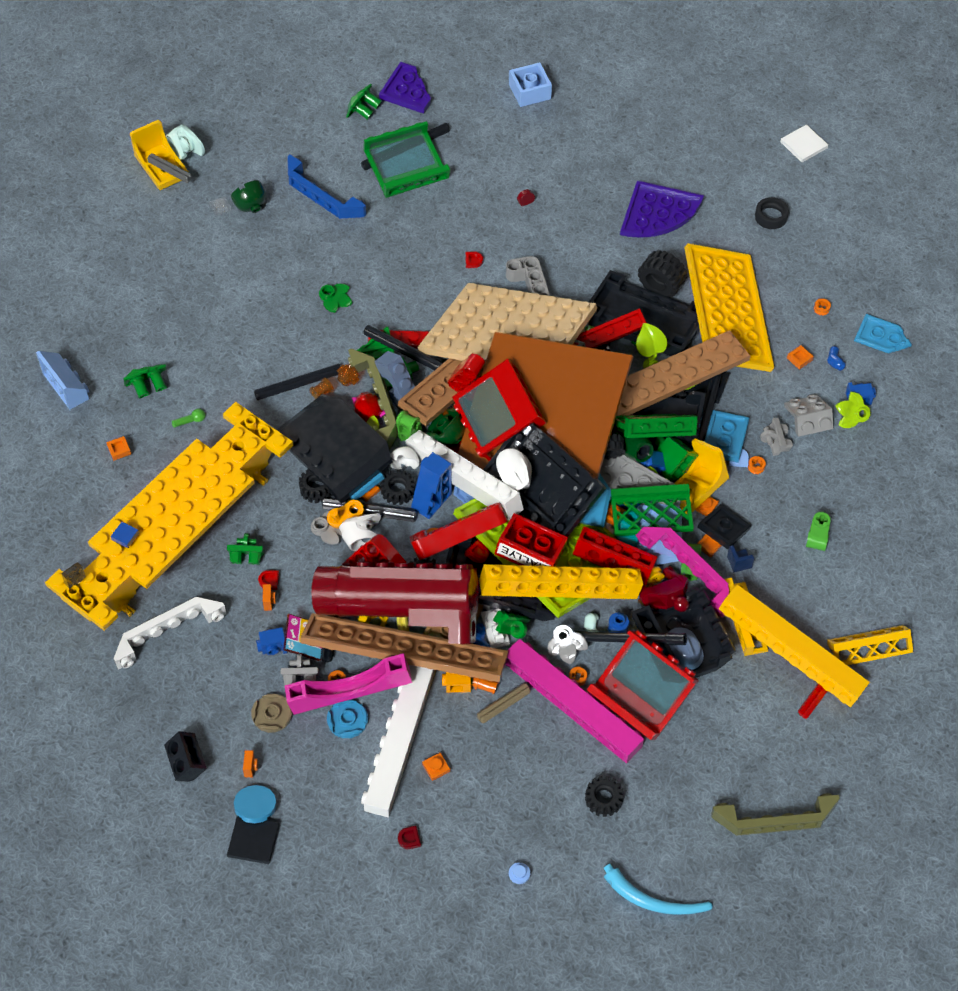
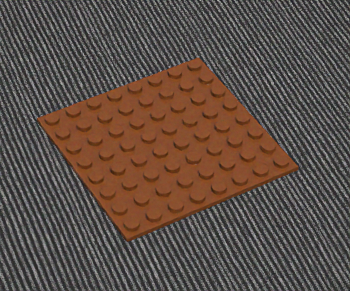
[458,332,633,479]

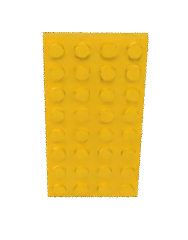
[684,243,774,372]

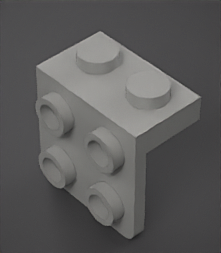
[784,395,833,437]

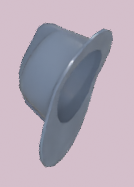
[668,627,704,670]

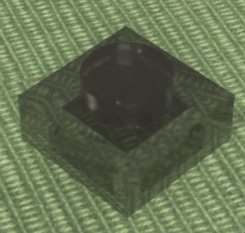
[61,562,86,589]

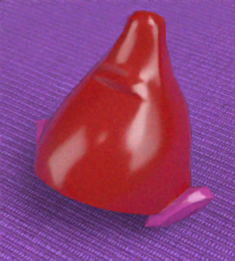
[352,392,385,422]

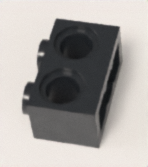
[164,731,207,782]

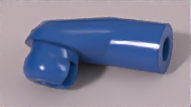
[827,346,846,371]
[473,623,491,647]

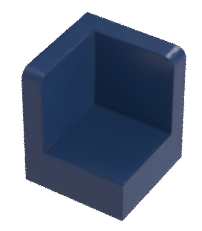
[727,546,754,573]

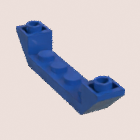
[288,154,366,219]

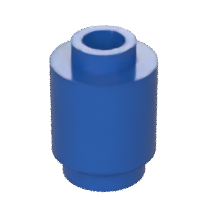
[608,612,629,633]

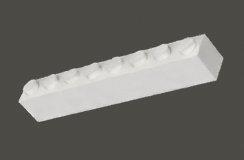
[405,430,524,521]
[361,665,435,817]

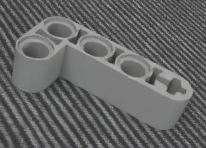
[506,256,550,296]

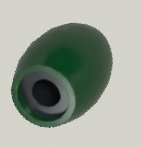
[612,426,653,462]

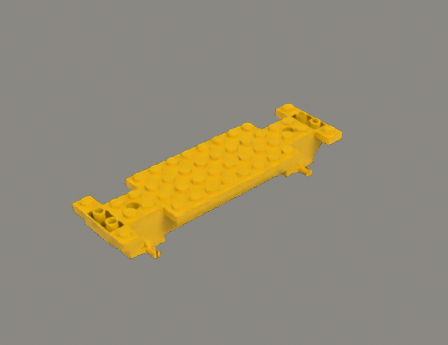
[45,402,293,631]

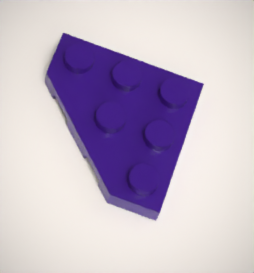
[379,62,431,114]

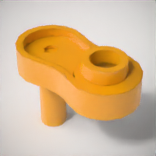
[327,500,364,529]

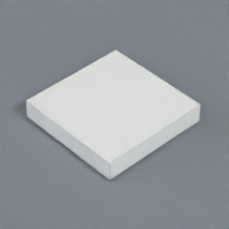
[780,125,828,162]

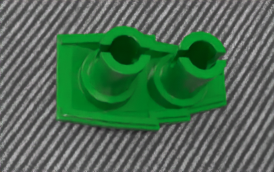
[346,84,382,120]
[123,364,167,399]

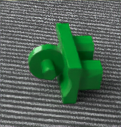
[227,533,265,565]
[493,610,530,639]

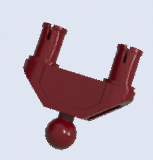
[639,566,689,612]

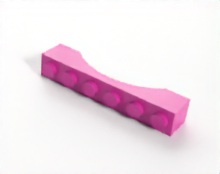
[285,653,412,715]

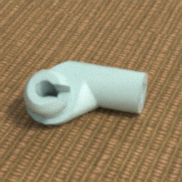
[584,613,599,632]

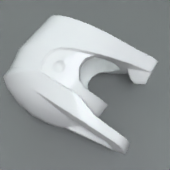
[496,449,532,491]
[339,513,381,551]

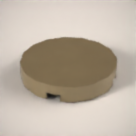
[251,693,292,733]

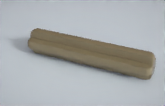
[477,683,530,723]

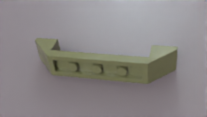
[348,348,398,450]
[711,793,840,836]

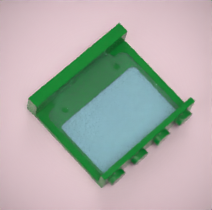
[363,121,450,198]

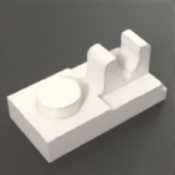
[481,609,510,648]

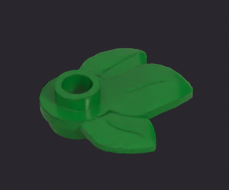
[319,284,352,313]

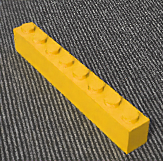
[719,584,870,708]

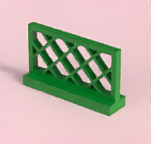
[614,414,697,438]
[610,484,694,537]

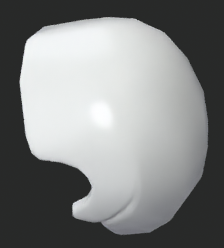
[390,447,420,470]

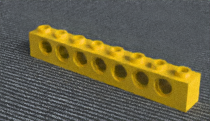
[479,564,643,599]

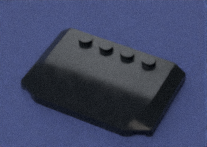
[277,394,393,504]
[483,422,606,537]

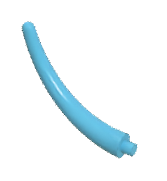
[603,864,713,915]

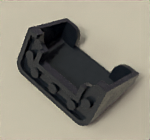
[631,391,706,449]

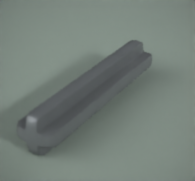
[147,153,192,183]

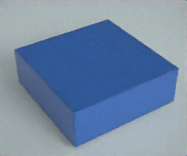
[110,522,139,548]

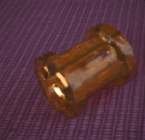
[309,378,334,399]

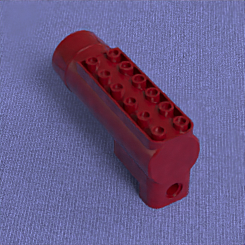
[311,562,479,644]

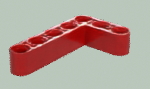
[447,353,485,403]
[410,502,508,560]
[342,534,407,566]

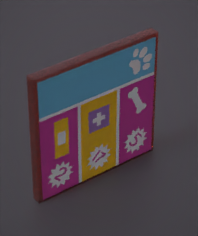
[283,614,322,661]

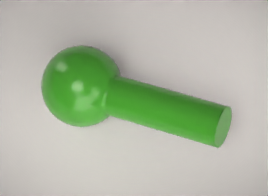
[172,409,206,428]

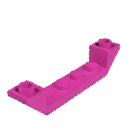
[635,527,729,618]

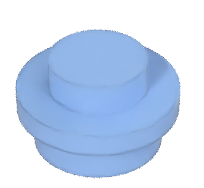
[509,863,530,884]

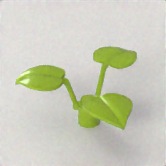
[636,323,697,390]

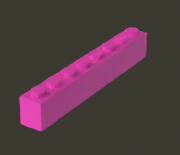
[505,639,644,764]

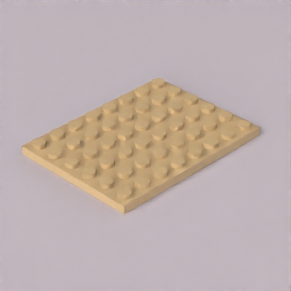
[418,283,597,365]

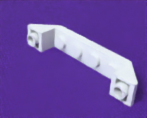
[114,597,226,670]

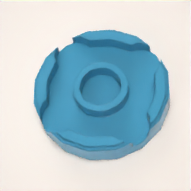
[327,699,368,738]
[234,785,276,824]

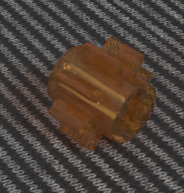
[337,364,360,386]

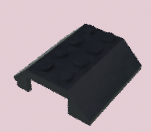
[630,589,736,683]

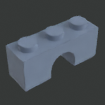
[374,351,415,409]

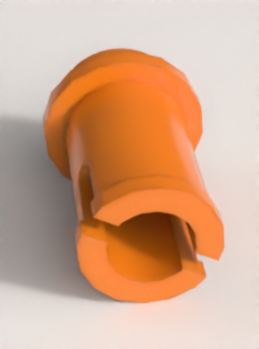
[471,677,498,694]

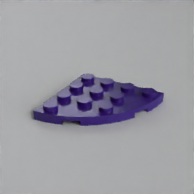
[620,181,704,238]

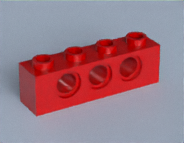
[573,526,657,585]

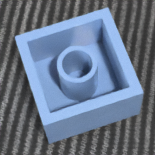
[509,62,552,107]

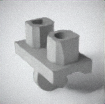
[760,418,793,456]
[281,654,319,685]

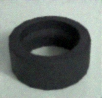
[755,197,789,229]

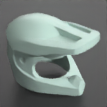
[166,125,205,160]

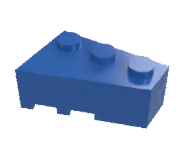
[411,452,452,519]

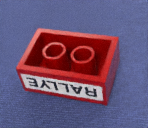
[494,513,568,566]

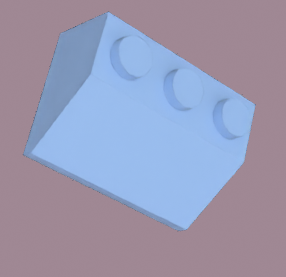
[36,351,89,410]
[637,503,682,566]

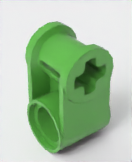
[396,410,423,442]
[806,512,831,551]

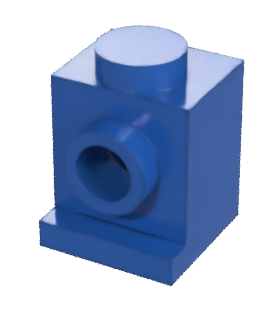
[845,382,876,405]
[636,451,666,473]
[256,627,287,655]

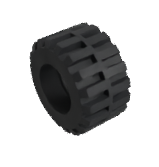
[638,250,687,298]

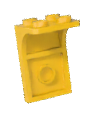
[130,120,189,191]
[674,438,729,514]

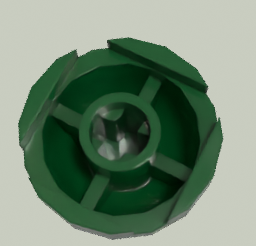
[230,180,266,213]
[427,408,465,446]

